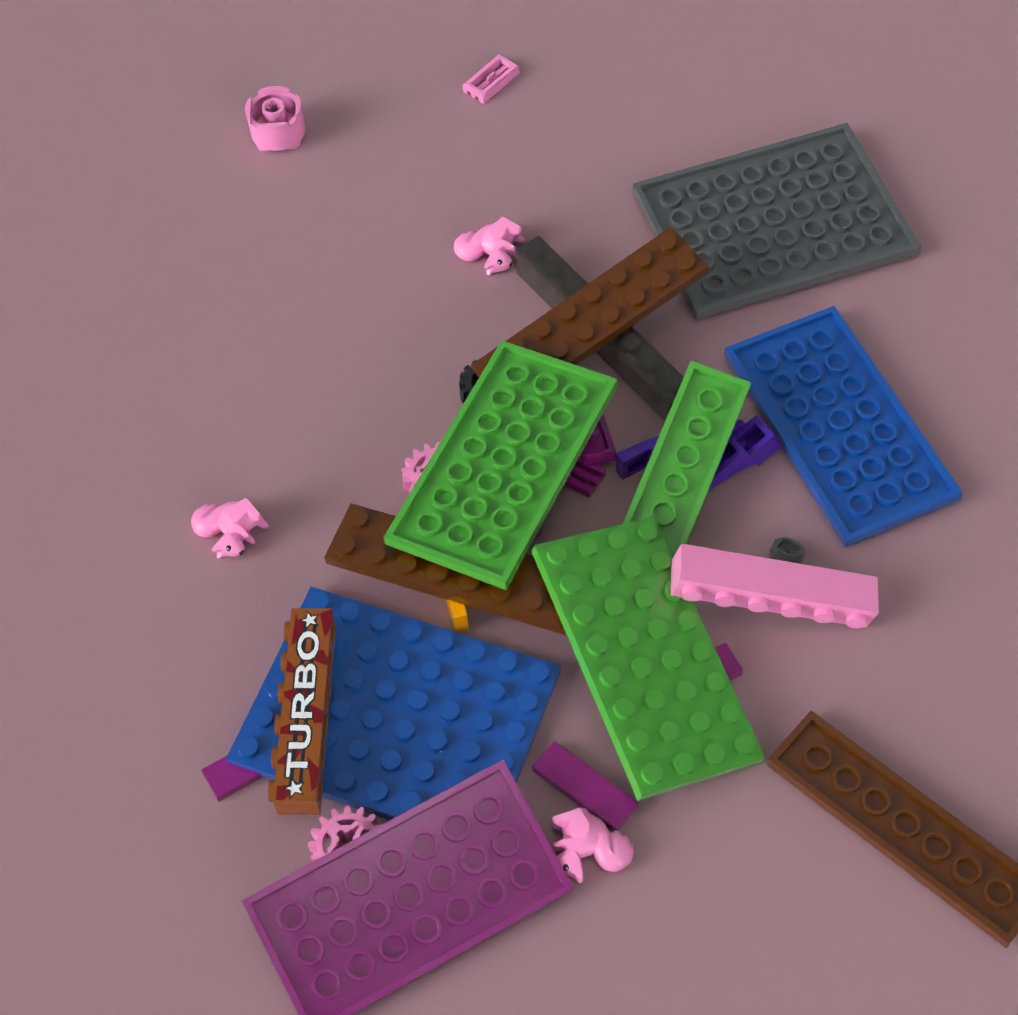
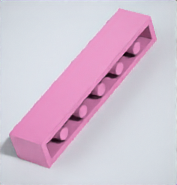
[671,544,879,629]

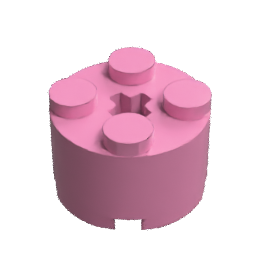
[245,86,306,151]

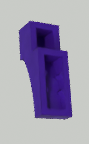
[708,415,783,492]

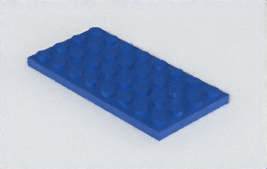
[724,306,963,547]

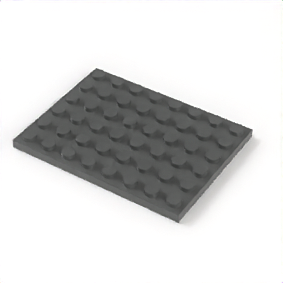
[633,123,921,320]

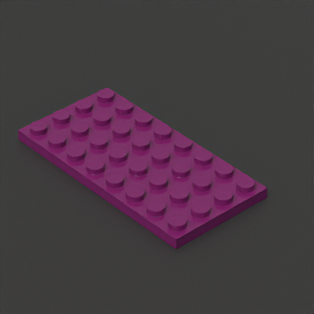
[241,760,574,1015]

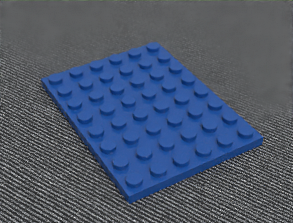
[226,586,561,820]

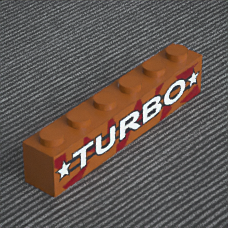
[268,608,336,815]

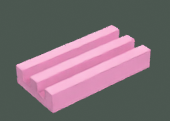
[463,54,520,104]

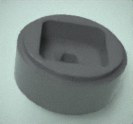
[769,537,805,564]

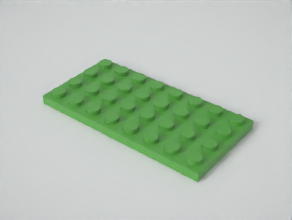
[384,340,618,590]
[531,516,765,801]

